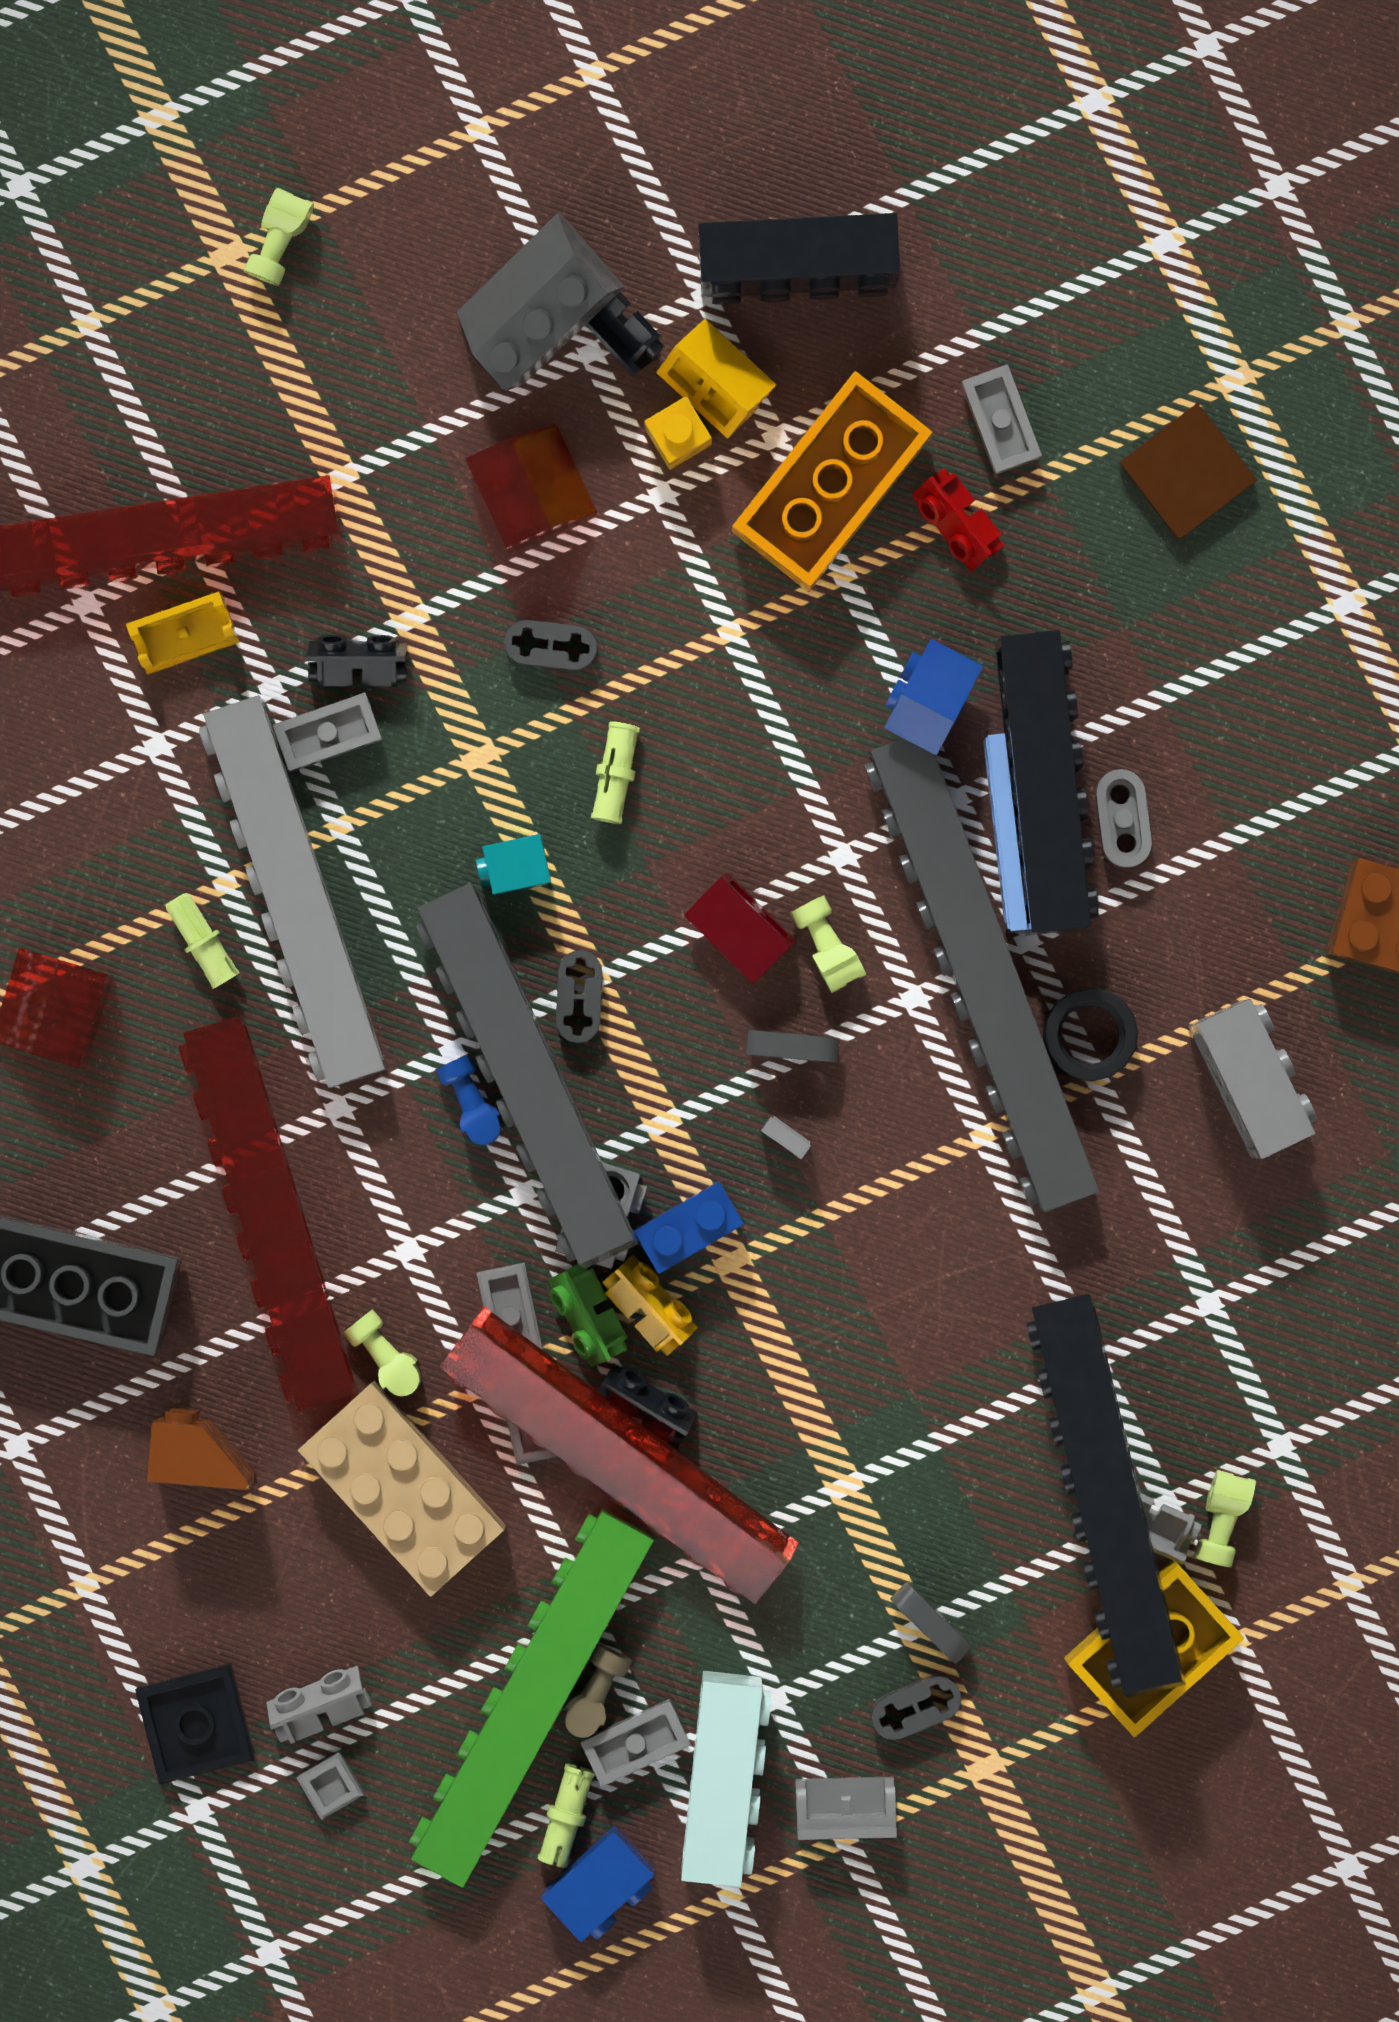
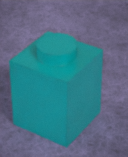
[476,834,552,896]

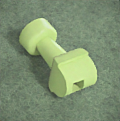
[243,188,314,286]
[790,895,866,993]
[342,1309,421,1396]
[1194,1470,1256,1568]

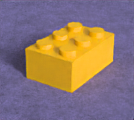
[1064,1560,1245,1738]

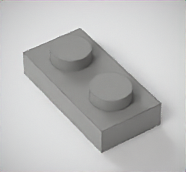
[961,364,1042,475]
[273,692,383,772]
[580,1699,691,1787]

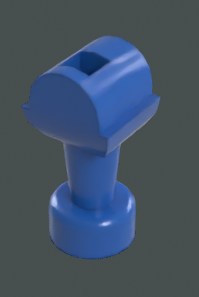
[435,1053,502,1145]

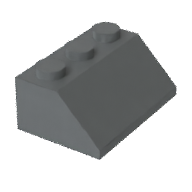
[457,213,625,392]

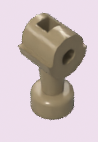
[565,1644,632,1738]

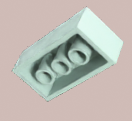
[681,1671,771,1887]

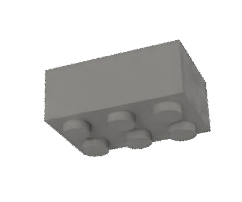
[1188,999,1318,1159]

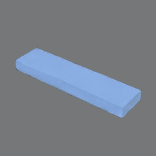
[983,733,1028,933]

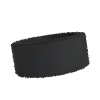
[1042,988,1138,1081]

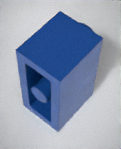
[884,639,983,755]
[634,1181,744,1274]
[541,1825,655,1942]

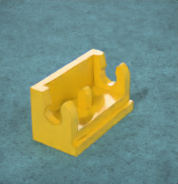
[656,319,777,439]
[126,591,240,675]

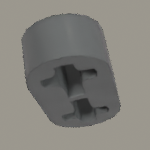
[504,620,597,671]
[556,950,603,1044]
[745,1030,840,1063]
[890,1581,973,1664]
[871,1674,961,1740]

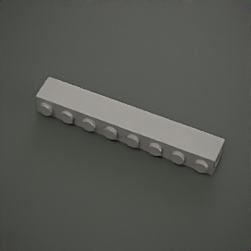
[199,695,387,1088]

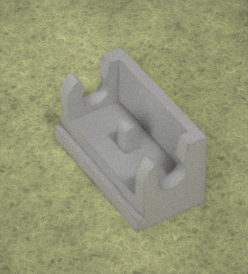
[795,1777,897,1840]

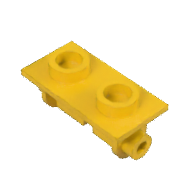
[602,1255,698,1356]

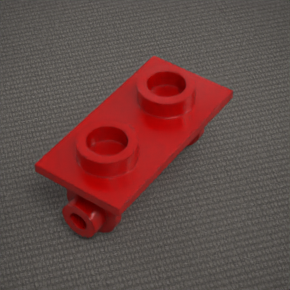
[912,468,1005,572]

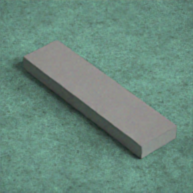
[477,1262,565,1465]

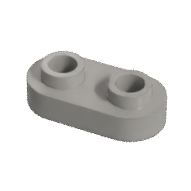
[1095,769,1152,868]

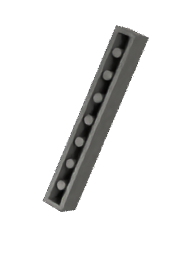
[416,883,639,1269]

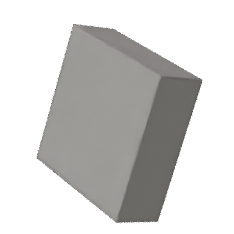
[761,1116,811,1159]
[296,1751,365,1820]

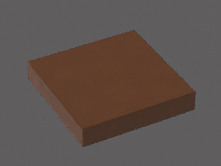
[1119,402,1257,541]

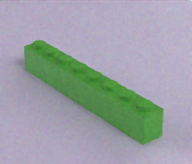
[408,1508,654,1888]

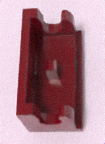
[684,872,797,984]

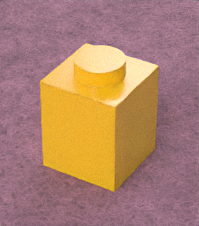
[644,396,712,470]

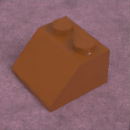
[147,1408,256,1490]

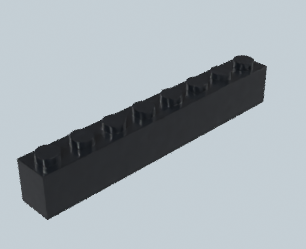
[1027,1294,1186,1698]

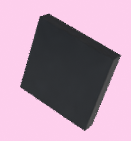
[135,1663,256,1785]

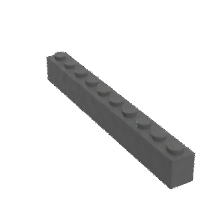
[864,738,1099,1213]

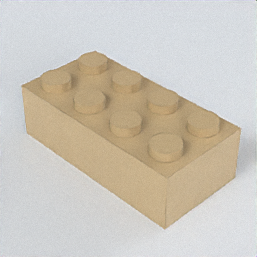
[298,1380,506,1597]

